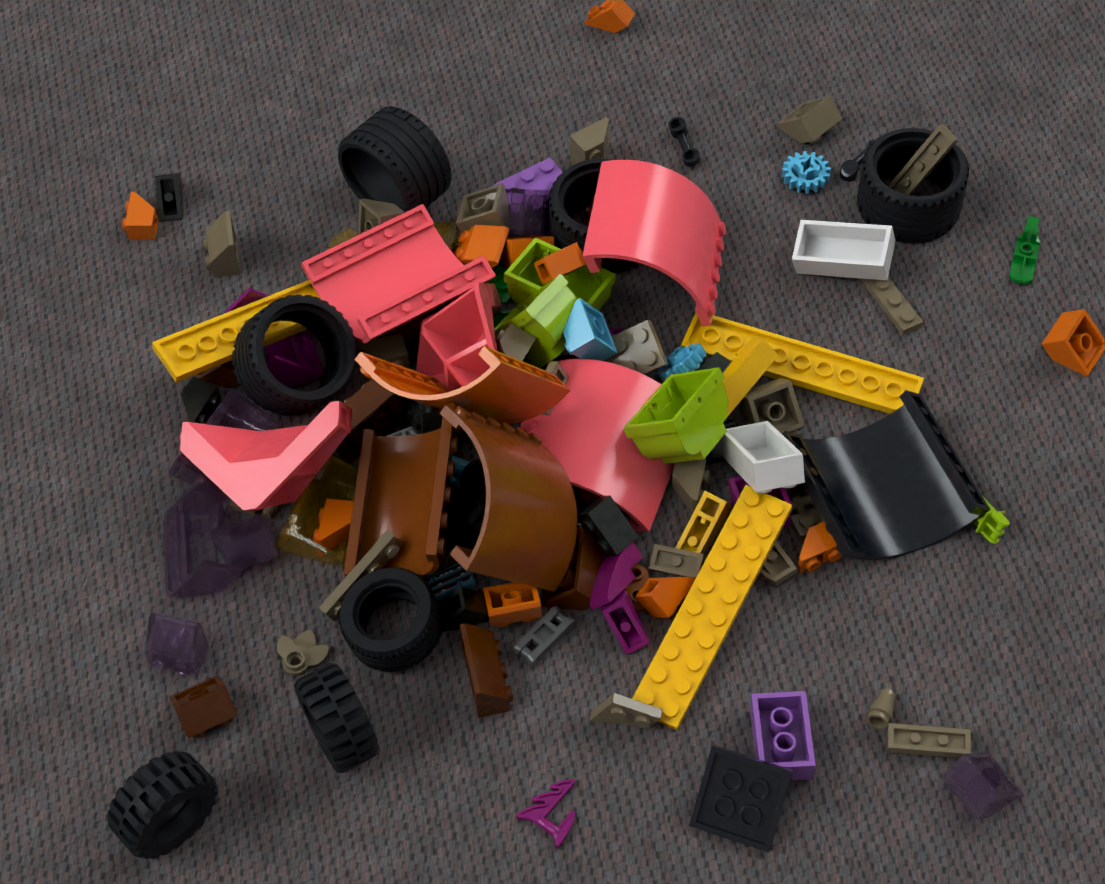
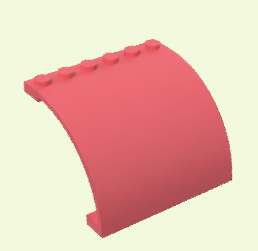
[583,160,726,327]
[301,204,496,343]
[520,359,675,532]

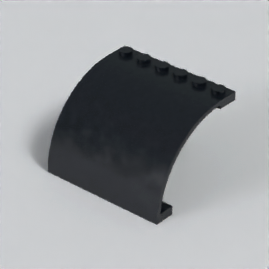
[782,390,990,560]

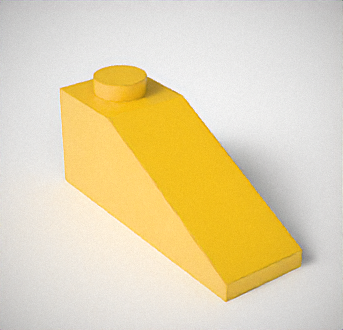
[675,491,733,554]

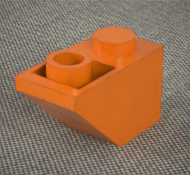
[584,0,635,33]
[122,192,158,240]
[534,242,586,285]
[313,498,354,554]
[797,522,843,573]
[635,577,695,618]

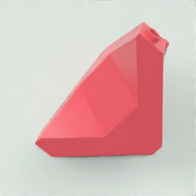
[416,282,502,392]
[180,401,352,511]

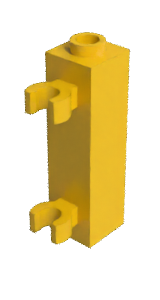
[722,338,778,418]

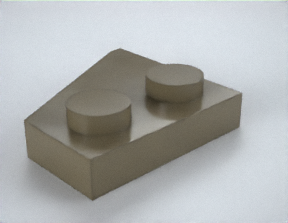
[590,693,662,728]

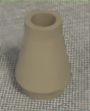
[866,689,896,729]

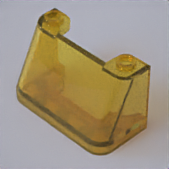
[275,455,358,566]

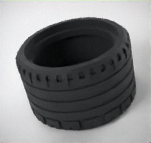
[338,106,452,212]
[857,128,969,243]
[549,158,638,273]
[232,294,358,416]

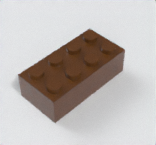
[336,360,414,464]

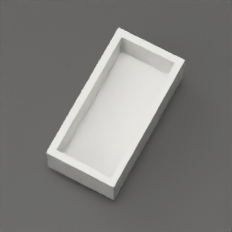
[792,220,896,280]
[721,421,805,493]

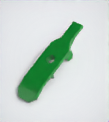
[1009,216,1040,284]

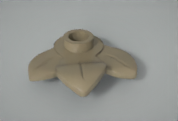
[277,629,329,675]

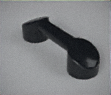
[668,117,701,167]
[839,140,874,182]

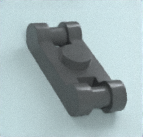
[512,605,577,668]

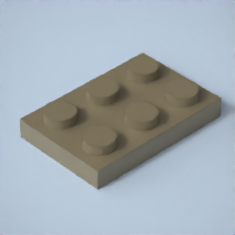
[605,320,668,375]

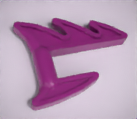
[516,779,576,849]

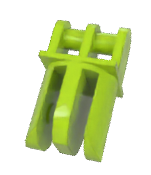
[974,497,1010,544]

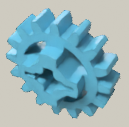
[782,151,831,194]
[657,343,706,382]

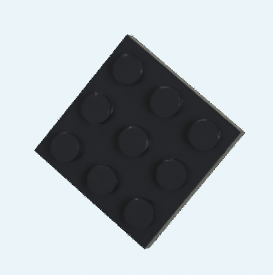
[689,745,793,852]

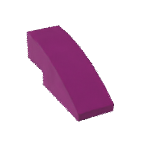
[590,542,643,610]

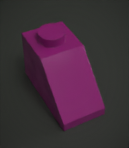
[601,589,650,655]

